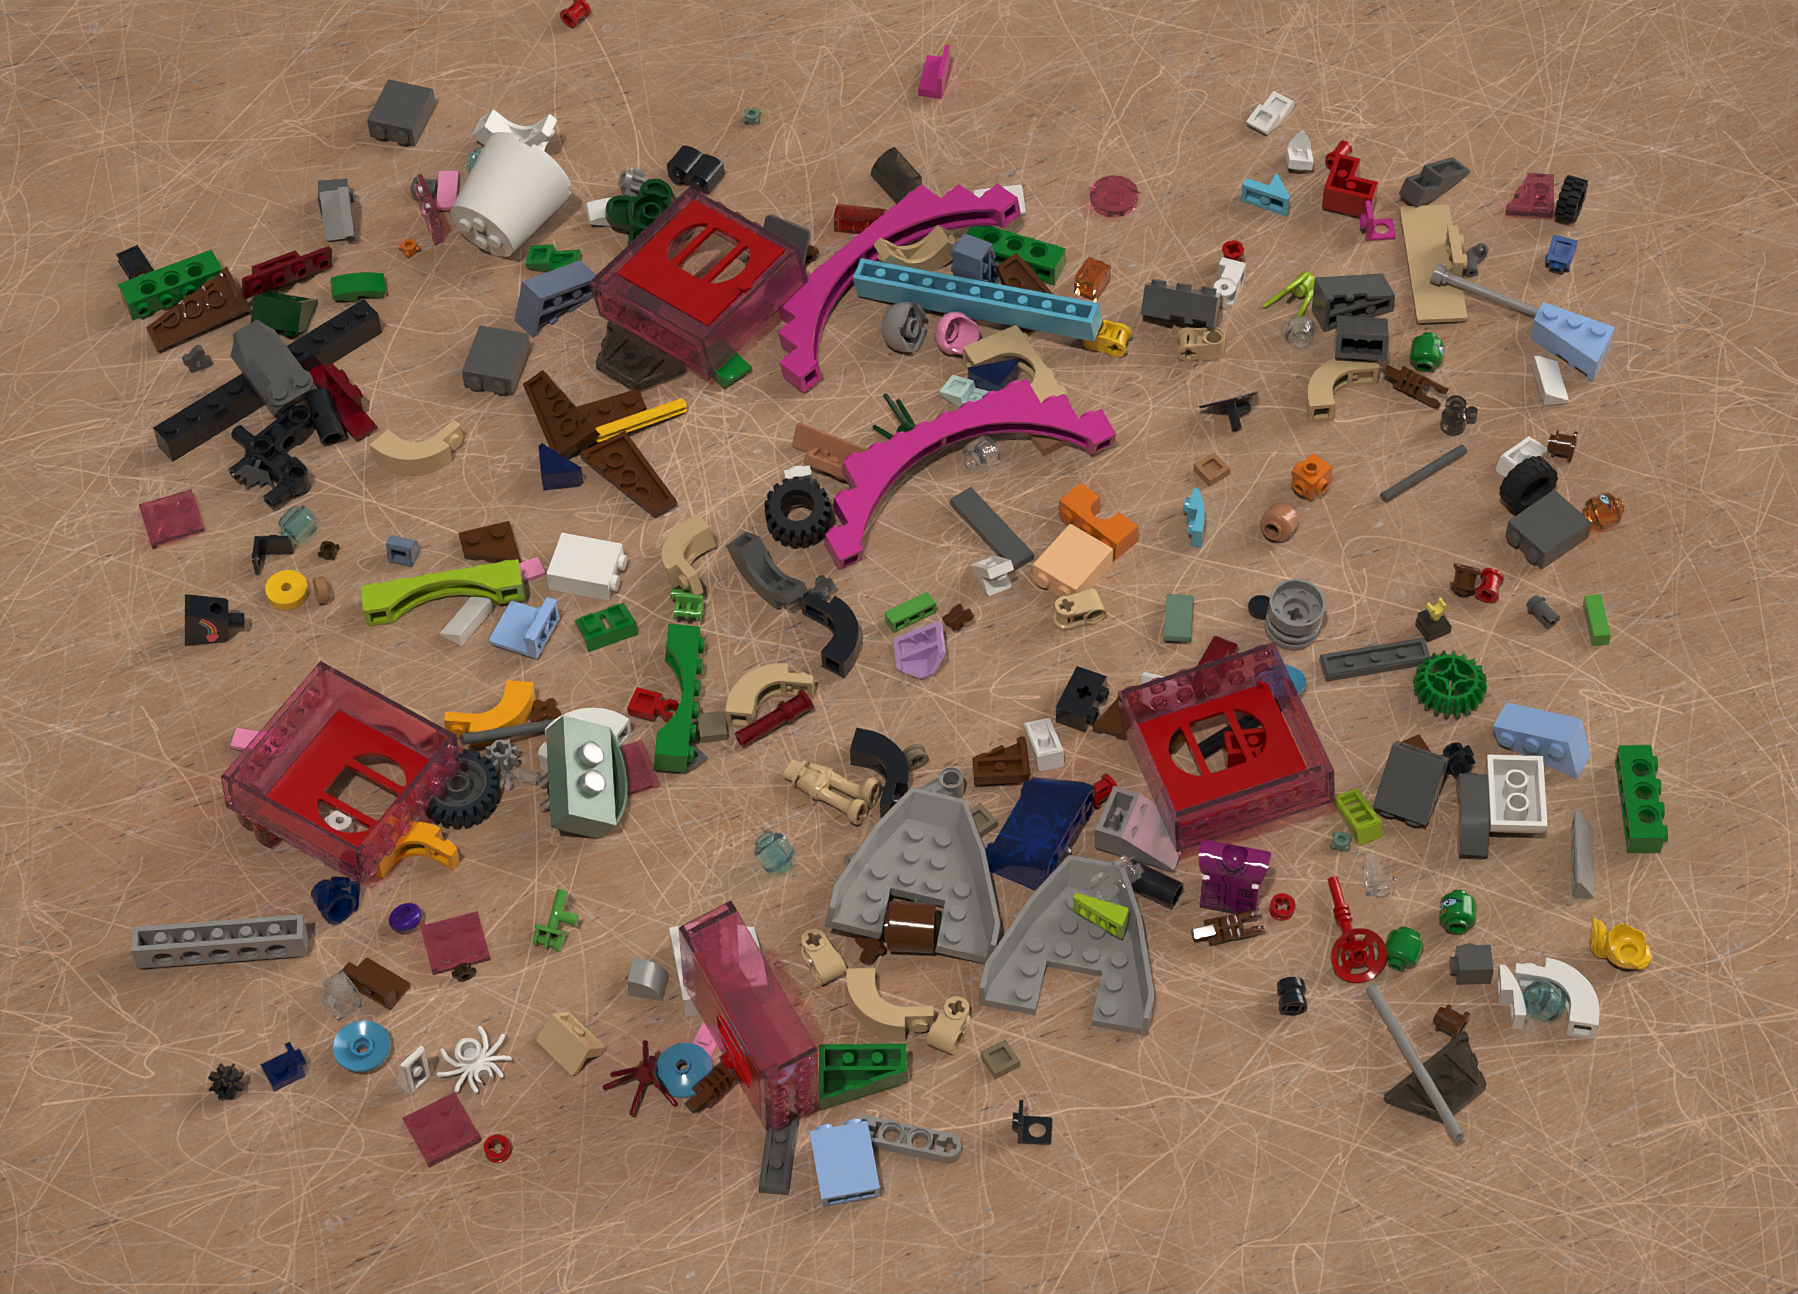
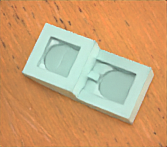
[939,375,990,407]

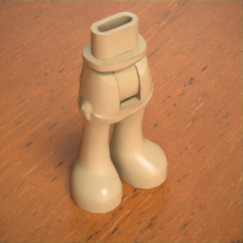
[783,759,881,825]

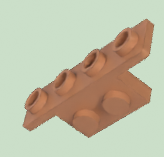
[792,423,868,481]

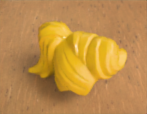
[1589,918,1652,970]

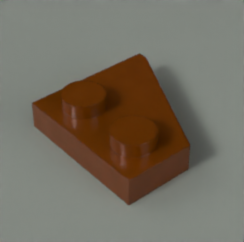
[458,521,521,563]
[972,736,1029,785]

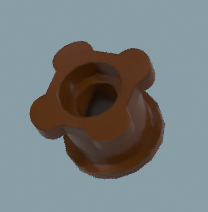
[1547,430,1578,462]
[1450,563,1481,595]
[1433,1004,1470,1043]

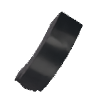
[801,591,859,679]
[850,728,910,818]

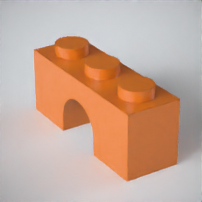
[1059,483,1138,560]

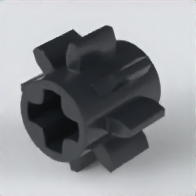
[1441,742,1476,776]
[208,1063,245,1100]

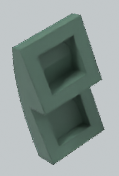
[1164,594,1193,642]

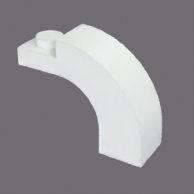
[472,109,557,151]
[538,708,632,772]
[1514,958,1599,1039]

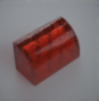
[834,203,887,234]

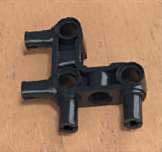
[229,405,314,509]

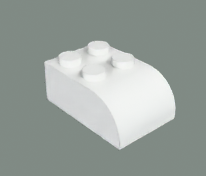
[1484,755,1547,834]

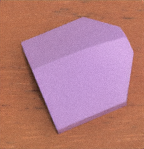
[893,621,946,679]

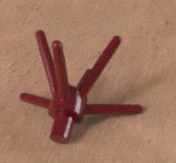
[603,1040,678,1116]

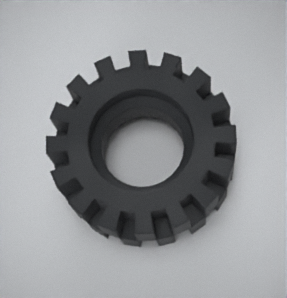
[1554,175,1588,223]

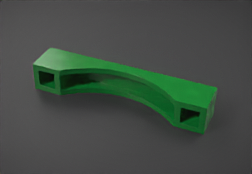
[653,624,705,773]

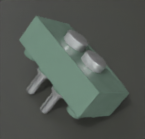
[538,716,628,839]

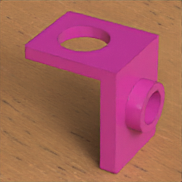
[1359,200,1396,241]

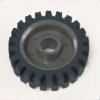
[419,749,500,830]

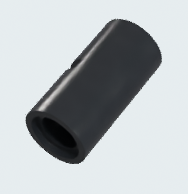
[305,389,345,446]
[1126,860,1184,908]

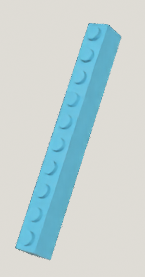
[853,258,1102,341]

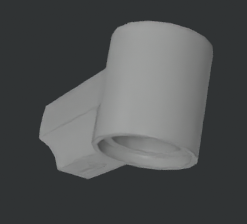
[919,767,964,798]

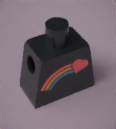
[185,594,245,646]

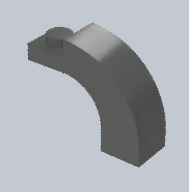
[726,532,808,608]
[1455,772,1489,856]

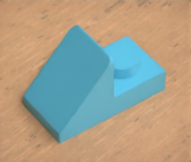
[1241,173,1290,216]

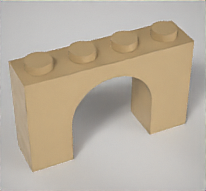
[963,325,1068,404]

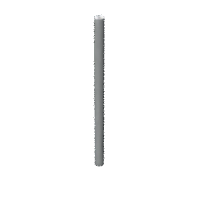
[1366,984,1464,1141]

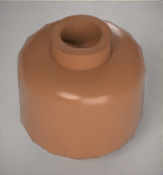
[1260,503,1299,542]

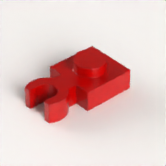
[627,687,678,722]

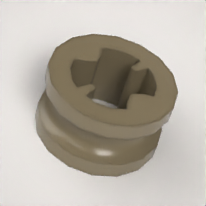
[902,744,929,770]

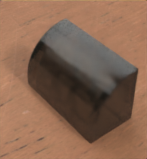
[871,147,922,204]

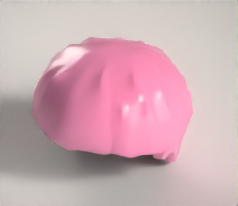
[934,311,980,355]

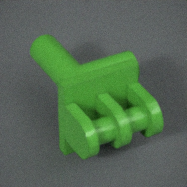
[670,577,704,621]
[533,888,579,952]

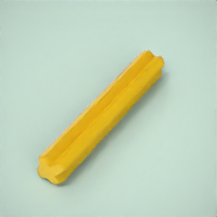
[594,398,687,443]

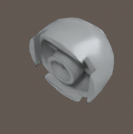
[880,302,926,353]

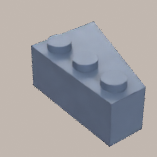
[951,233,1000,284]
[514,261,599,338]

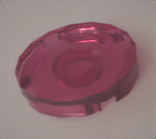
[1090,175,1139,217]

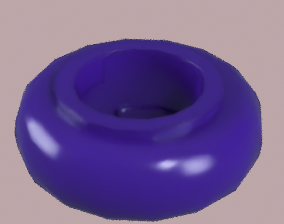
[389,903,422,932]

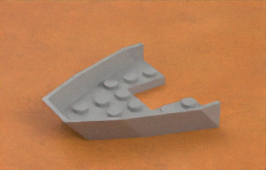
[824,787,1000,964]
[979,855,1154,1036]

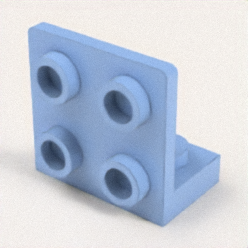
[489,597,560,659]

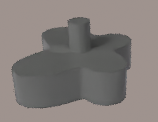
[182,345,213,373]
[803,575,836,599]

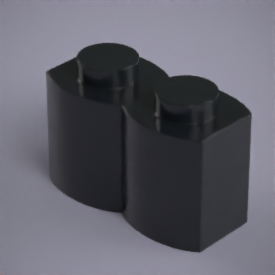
[667,145,725,194]

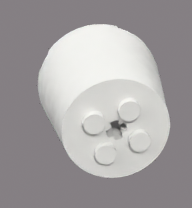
[450,132,572,257]

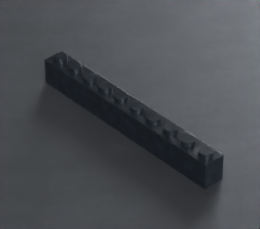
[153,299,382,462]

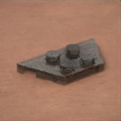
[596,321,686,391]
[1383,1031,1487,1124]

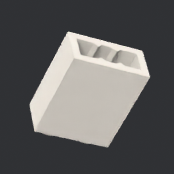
[547,533,627,601]

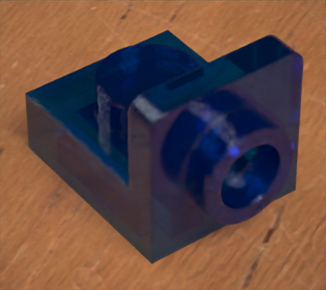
[260,1042,306,1092]

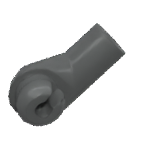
[1465,243,1488,277]

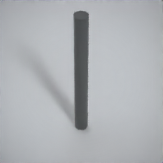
[1380,444,1467,502]
[460,719,555,745]

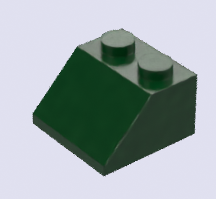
[251,292,318,336]

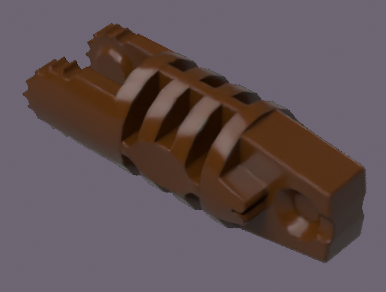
[1383,365,1449,409]
[1191,908,1266,945]
[684,1061,739,1112]

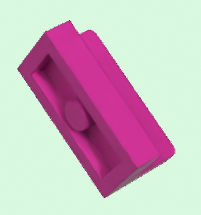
[918,45,950,99]

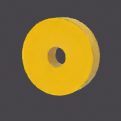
[265,570,309,610]

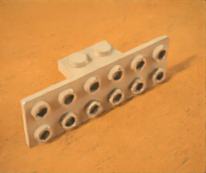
[1400,204,1467,323]

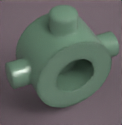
[742,108,761,125]
[1330,831,1352,852]

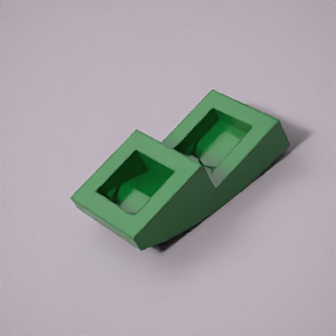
[525,244,582,273]
[330,272,386,302]

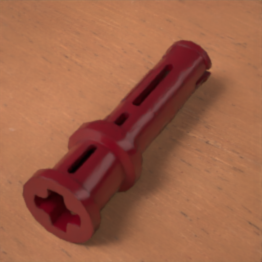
[734,689,814,748]

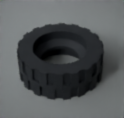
[1499,456,1558,513]

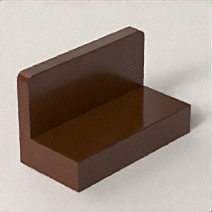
[342,958,410,1011]

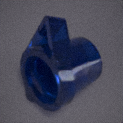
[311,876,360,924]

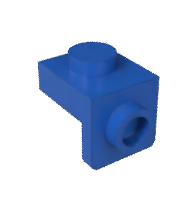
[1545,234,1578,272]

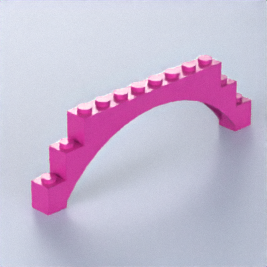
[776,184,1021,393]
[824,378,1116,570]

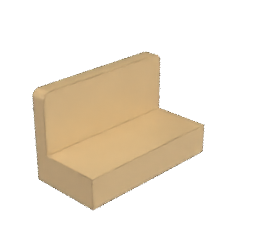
[536,1011,606,1075]

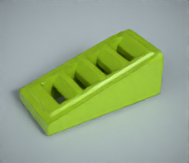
[1332,788,1383,845]
[1073,893,1129,939]

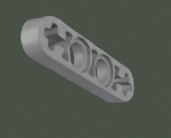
[854,1115,961,1163]

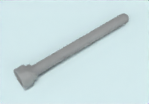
[1430,263,1540,317]

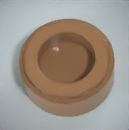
[313,576,329,604]

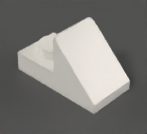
[971,555,1014,596]

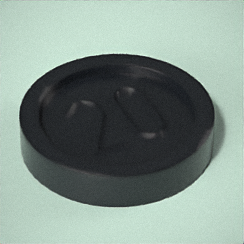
[1248,595,1270,620]

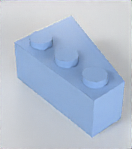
[1530,302,1615,382]
[1493,702,1591,779]

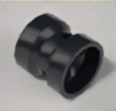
[1276,977,1307,1016]

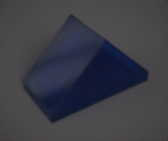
[967,359,1018,392]
[538,443,583,491]

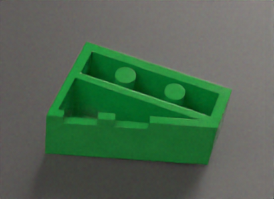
[819,1043,907,1111]

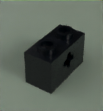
[1056,666,1110,733]

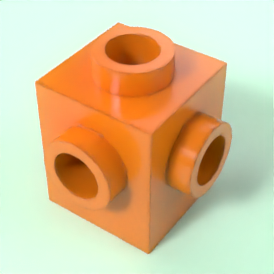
[1291,453,1333,501]

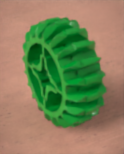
[1413,650,1487,719]

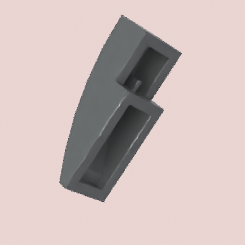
[1399,157,1470,207]

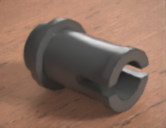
[1526,595,1560,629]

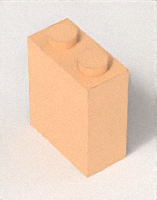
[1033,524,1113,597]

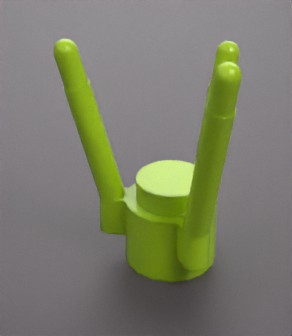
[1262,272,1315,330]

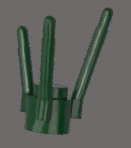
[872,393,916,440]

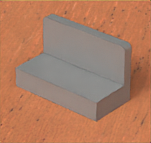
[320,186,356,241]

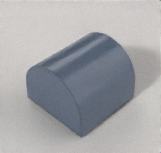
[386,535,419,567]

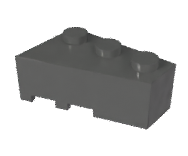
[1311,273,1395,332]

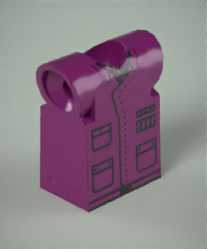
[1199,839,1271,914]

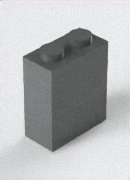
[367,79,436,146]
[1334,315,1389,361]
[462,325,531,396]
[1505,490,1591,569]
[1373,741,1450,826]

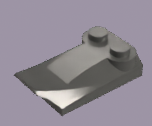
[230,320,317,417]

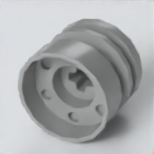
[1264,579,1326,650]

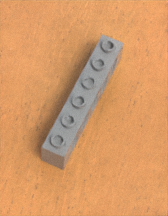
[131,914,308,969]

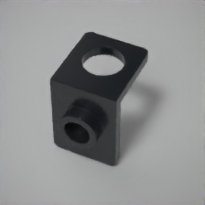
[252,535,294,575]
[1012,1100,1052,1145]

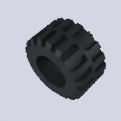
[764,476,831,549]

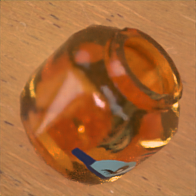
[1582,492,1624,531]

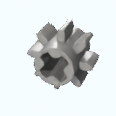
[618,167,648,197]
[486,739,519,773]

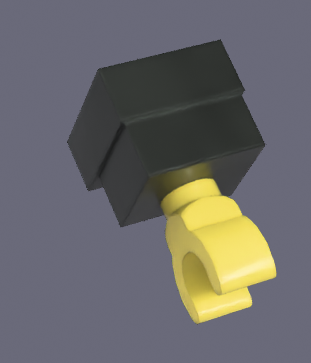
[1415,597,1452,643]

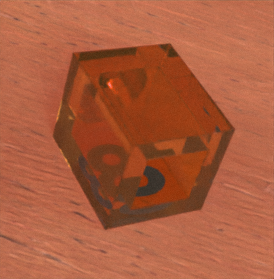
[1074,257,1111,302]

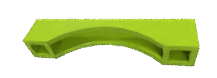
[361,559,525,627]

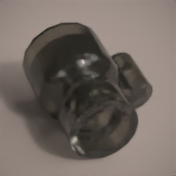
[1440,395,1478,436]

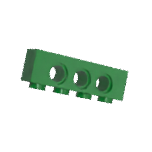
[966,226,1066,286]
[118,249,222,321]
[1615,745,1668,853]

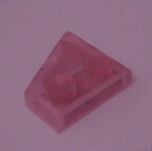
[1505,173,1554,218]

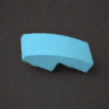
[1183,488,1205,548]

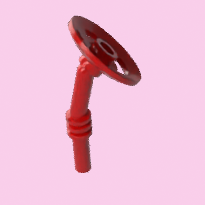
[1327,876,1387,983]

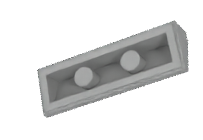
[1571,812,1594,899]

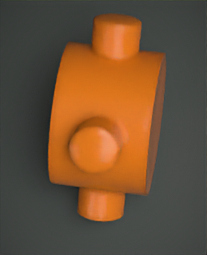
[398,238,420,257]

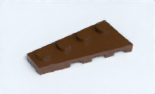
[146,266,249,352]
[523,370,600,463]
[580,431,677,517]

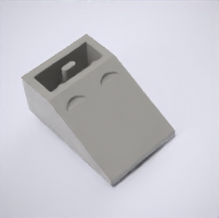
[1095,786,1192,872]

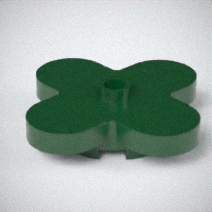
[605,179,695,255]

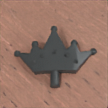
[231,459,275,489]

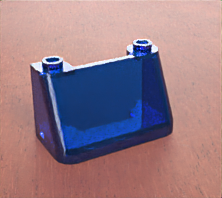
[985,777,1095,891]

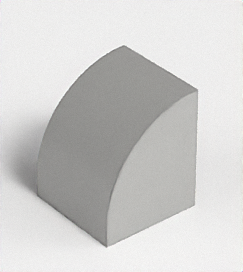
[627,957,669,1001]

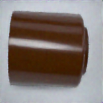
[884,901,936,953]

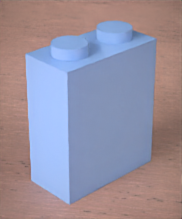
[809,1119,881,1207]

